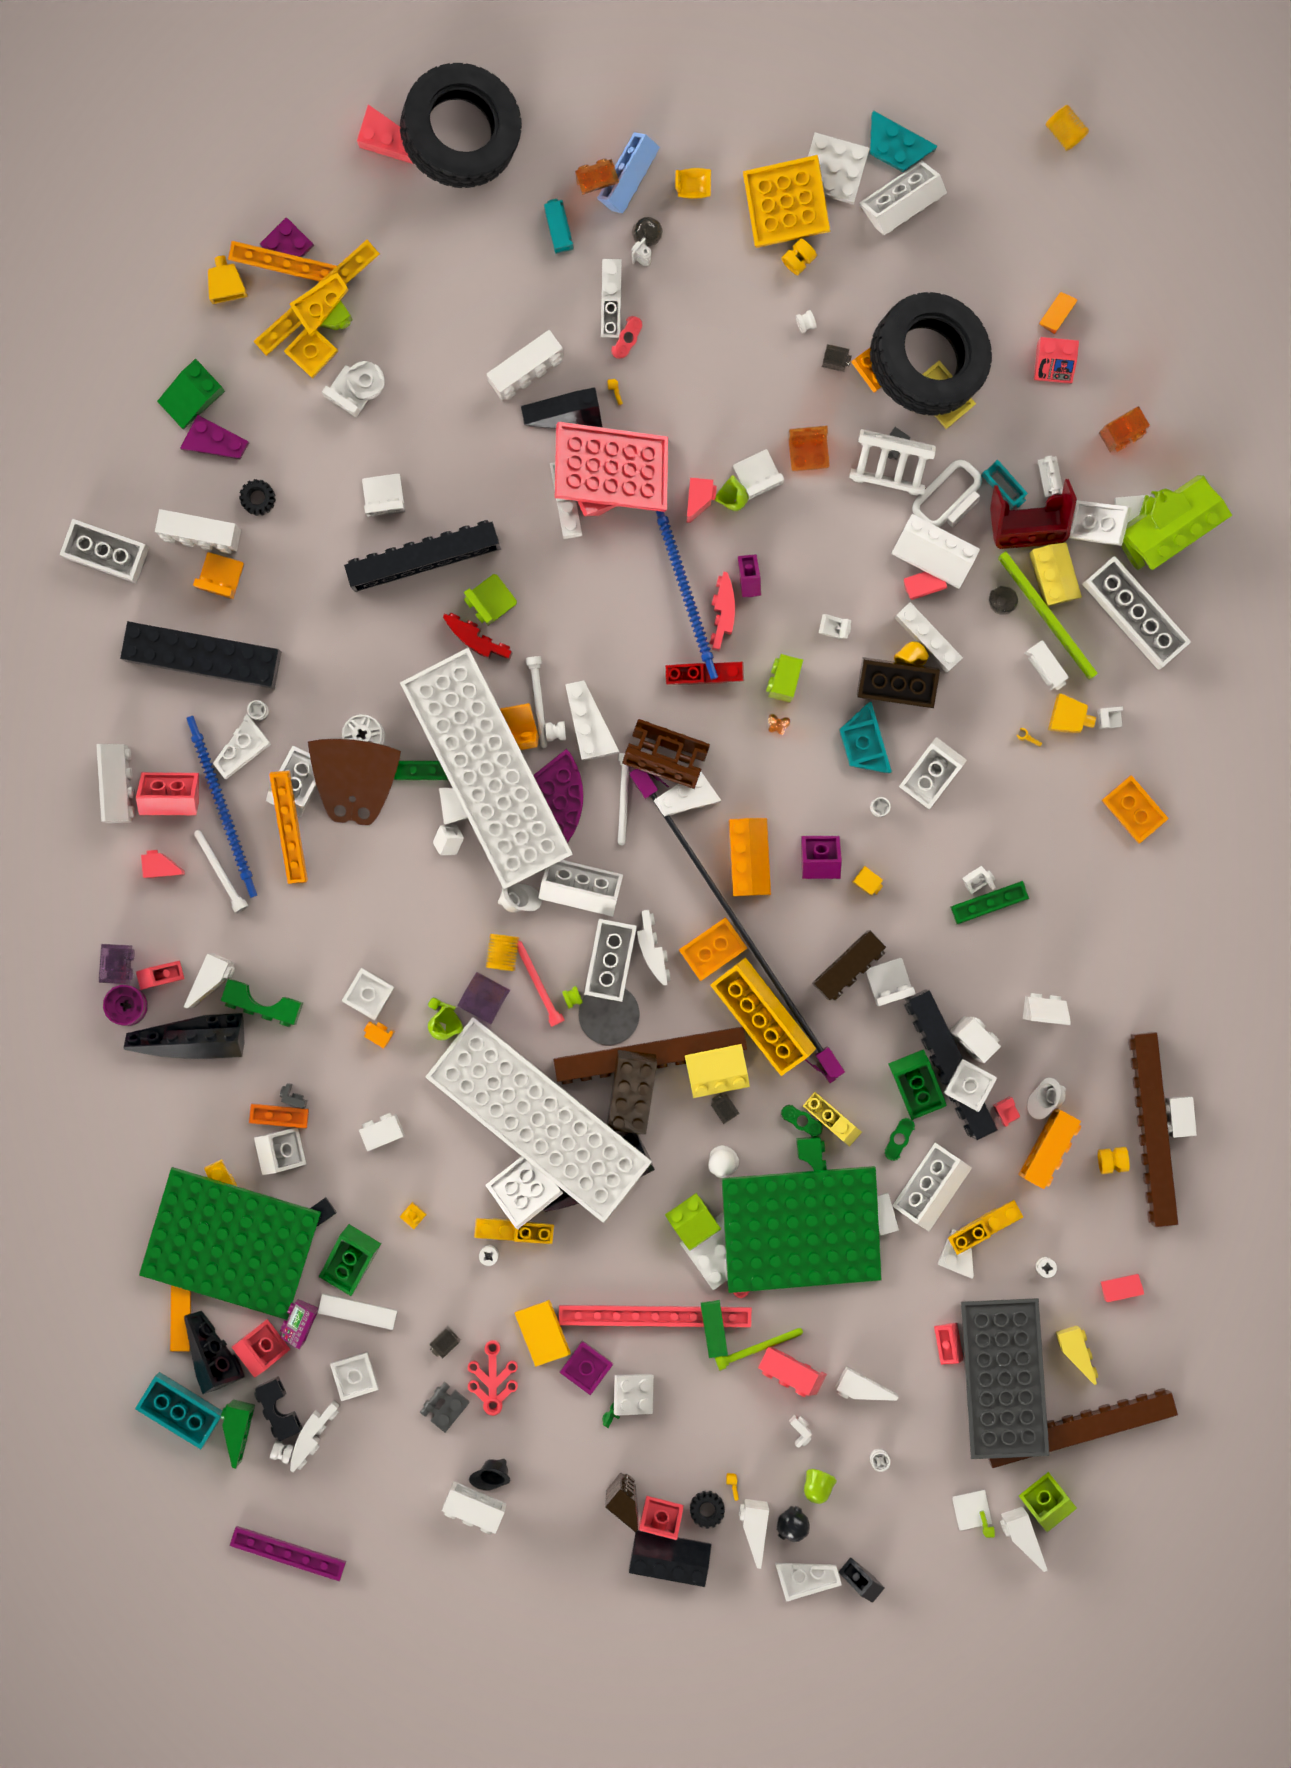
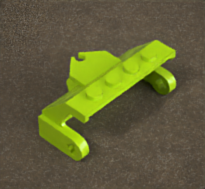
[1121,475,1233,570]

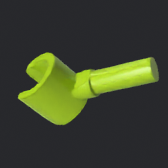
[428,998,456,1011]
[979,1510,995,1538]

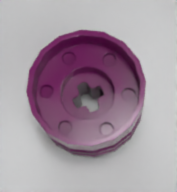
[103,985,148,1026]

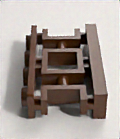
[622,719,710,789]

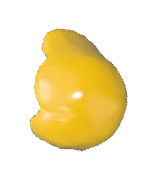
[894,641,929,666]

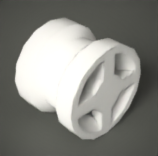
[795,310,817,333]
[479,1245,499,1266]
[1036,1257,1057,1278]

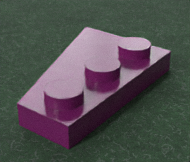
[180,415,249,459]

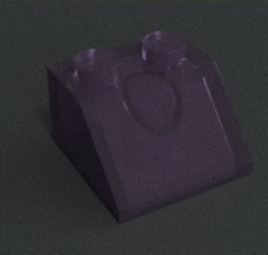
[99,944,135,984]
[457,972,510,1024]

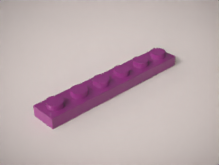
[229,1526,346,1582]

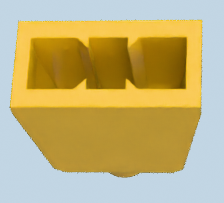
[208,255,248,304]
[1048,693,1096,733]

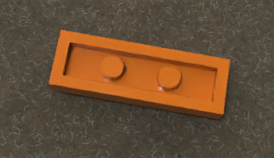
[249,1104,309,1128]

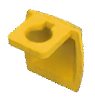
[675,168,711,199]

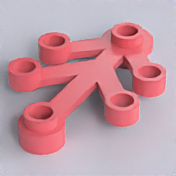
[468,1340,518,1416]

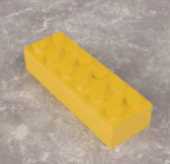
[710,957,816,1076]

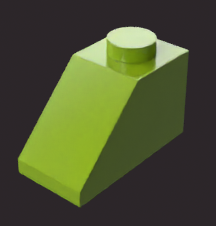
[320,300,353,330]

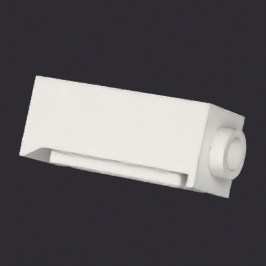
[1024,640,1069,690]

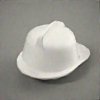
[498,883,542,913]
[1027,1078,1066,1119]

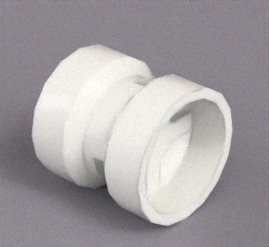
[247,700,269,721]
[545,721,566,742]
[870,797,891,817]
[270,1440,294,1464]
[870,1449,890,1472]

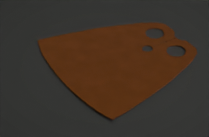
[308,739,401,825]

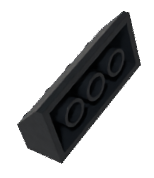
[629,1530,712,1587]

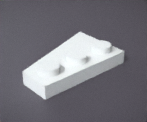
[775,1563,842,1602]

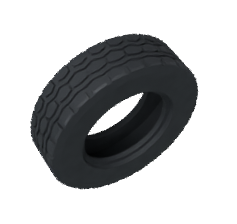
[400,63,522,188]
[870,292,992,416]

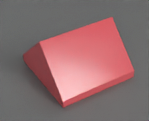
[639,1496,684,1540]

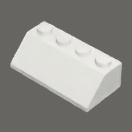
[859,161,947,235]
[891,514,980,589]
[97,744,135,823]
[538,860,623,917]
[892,1143,972,1231]

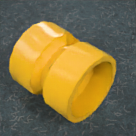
[781,238,817,275]
[1097,1147,1130,1174]

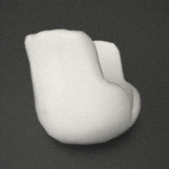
[708,1145,739,1178]

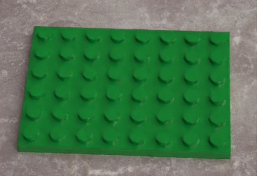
[721,1166,882,1293]
[139,1167,321,1320]

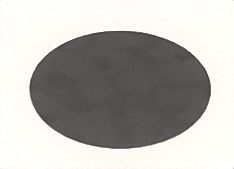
[578,989,640,1045]

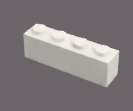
[894,602,963,673]

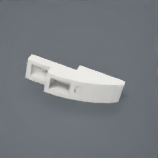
[601,259,622,338]
[550,462,582,539]
[637,910,671,985]
[290,1400,339,1472]

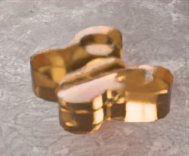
[768,714,790,735]

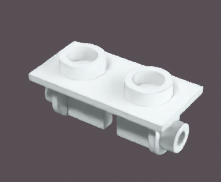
[632,238,651,266]
[1038,456,1063,497]

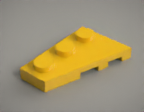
[289,273,348,337]

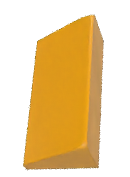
[1039,292,1078,334]

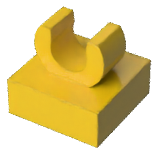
[400,1202,427,1229]

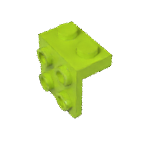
[463,574,517,626]

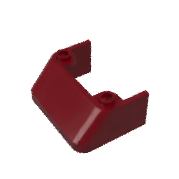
[990,479,1077,549]

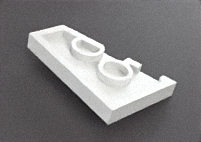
[213,714,271,779]
[654,772,721,817]

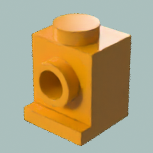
[363,1021,395,1049]

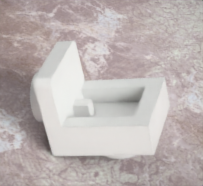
[819,614,851,639]
[962,866,996,894]
[789,1415,812,1448]

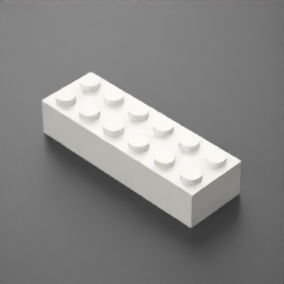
[1082,556,1191,670]

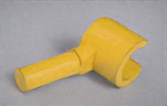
[607,379,623,405]
[1017,728,1042,747]
[726,1473,739,1501]

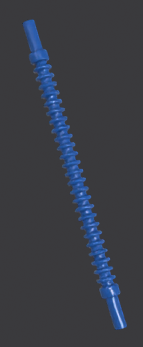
[656,511,718,680]
[186,716,258,898]

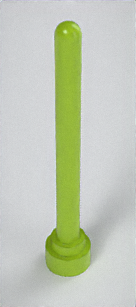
[715,1328,803,1371]

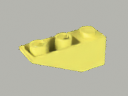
[803,1092,862,1147]
[1055,1326,1098,1385]

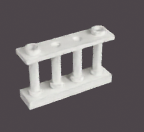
[849,429,936,496]

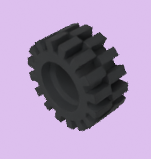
[239,479,276,516]
[690,1491,725,1529]

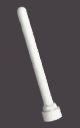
[526,656,547,748]
[618,753,629,846]
[194,830,248,914]

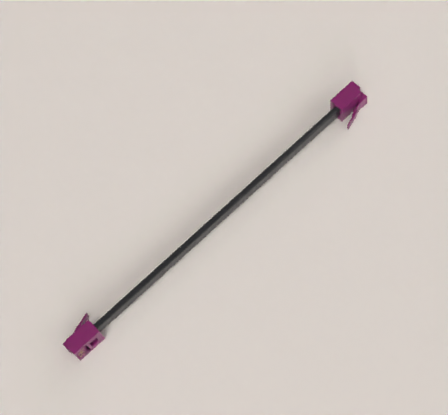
[629,769,845,1083]

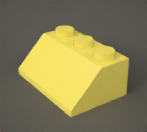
[1029,542,1082,607]
[685,1044,750,1098]

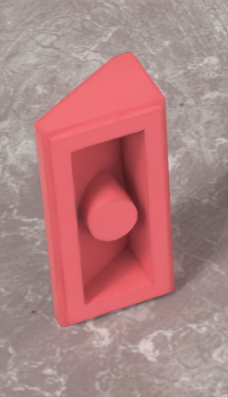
[904,572,947,600]
[1101,1274,1144,1302]
[934,1323,964,1365]

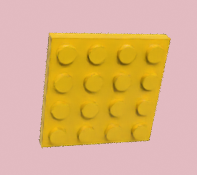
[743,155,831,248]

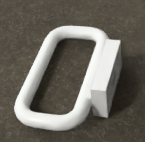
[912,460,982,528]

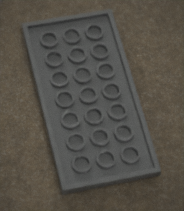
[961,1298,1049,1459]

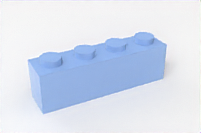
[597,132,660,213]

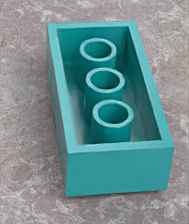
[135,1372,222,1450]

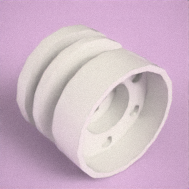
[342,714,385,745]

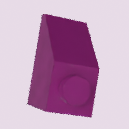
[738,554,761,597]

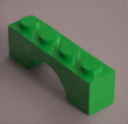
[221,979,303,1027]
[796,1136,827,1171]

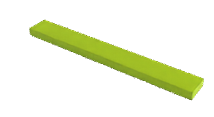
[998,551,1098,680]

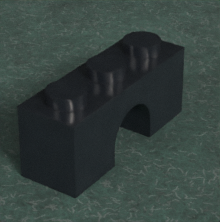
[254,1376,303,1442]

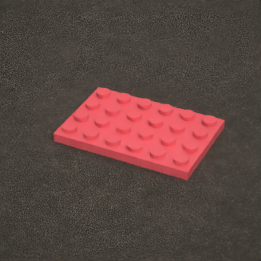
[555,422,668,512]

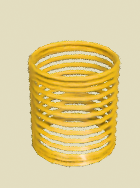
[1045,105,1089,151]
[485,934,520,971]

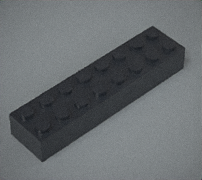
[344,520,501,592]
[120,621,282,689]
[904,989,998,1140]

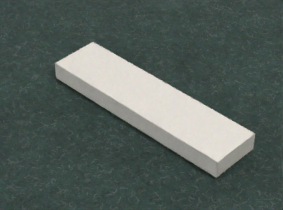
[318,1294,398,1330]

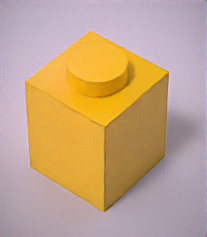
[852,866,883,896]

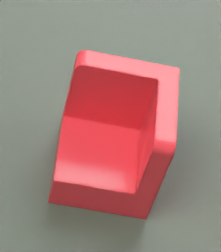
[993,1096,1020,1127]

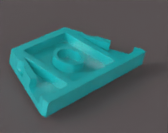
[870,110,937,172]
[839,702,892,773]

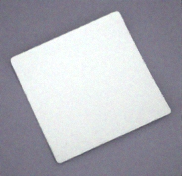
[952,1490,992,1531]

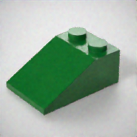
[157,359,225,430]
[888,1049,947,1120]
[319,1224,382,1296]
[221,1399,255,1469]

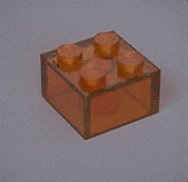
[1099,406,1150,452]

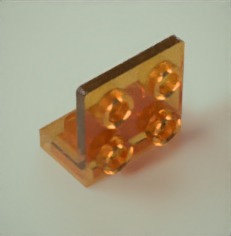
[575,159,619,195]
[788,426,830,471]

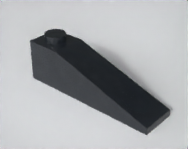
[521,387,603,429]
[184,1311,245,1394]

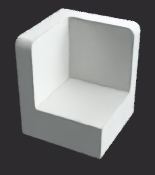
[1097,706,1123,729]
[433,825,464,855]

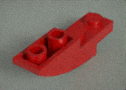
[443,613,513,660]
[665,661,744,685]

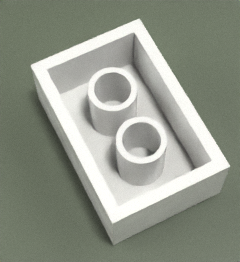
[442,1481,506,1534]

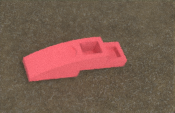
[709,572,735,651]

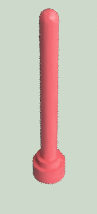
[515,941,565,1027]

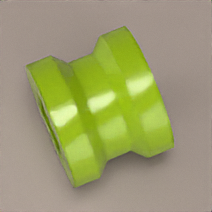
[562,986,583,1009]

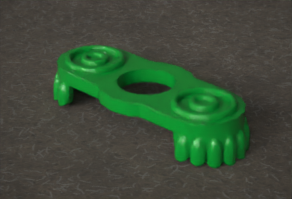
[781,1104,823,1137]
[884,1118,915,1161]

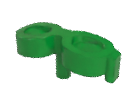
[602,1403,620,1429]

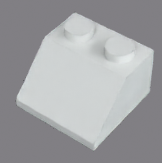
[254,1127,306,1175]

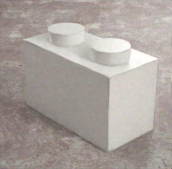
[1165,1096,1197,1138]
[359,1113,405,1152]

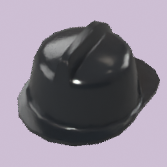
[469,1459,510,1490]

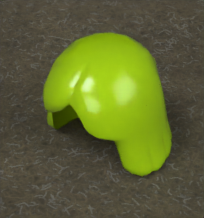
[715,475,749,511]
[428,1006,463,1040]
[804,1469,837,1504]

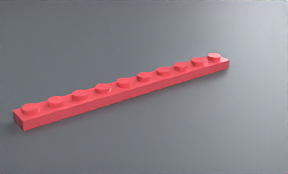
[559,1305,752,1327]

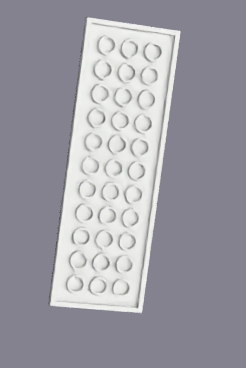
[400,648,573,889]
[426,1017,652,1223]

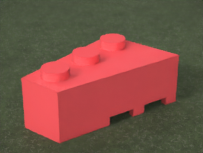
[357,104,413,164]
[758,1347,827,1397]

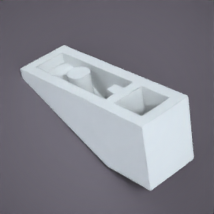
[835,1366,898,1401]

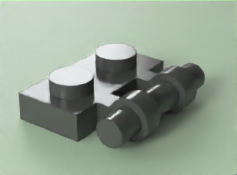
[420,1382,470,1433]

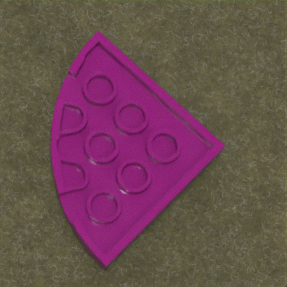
[533,749,584,843]

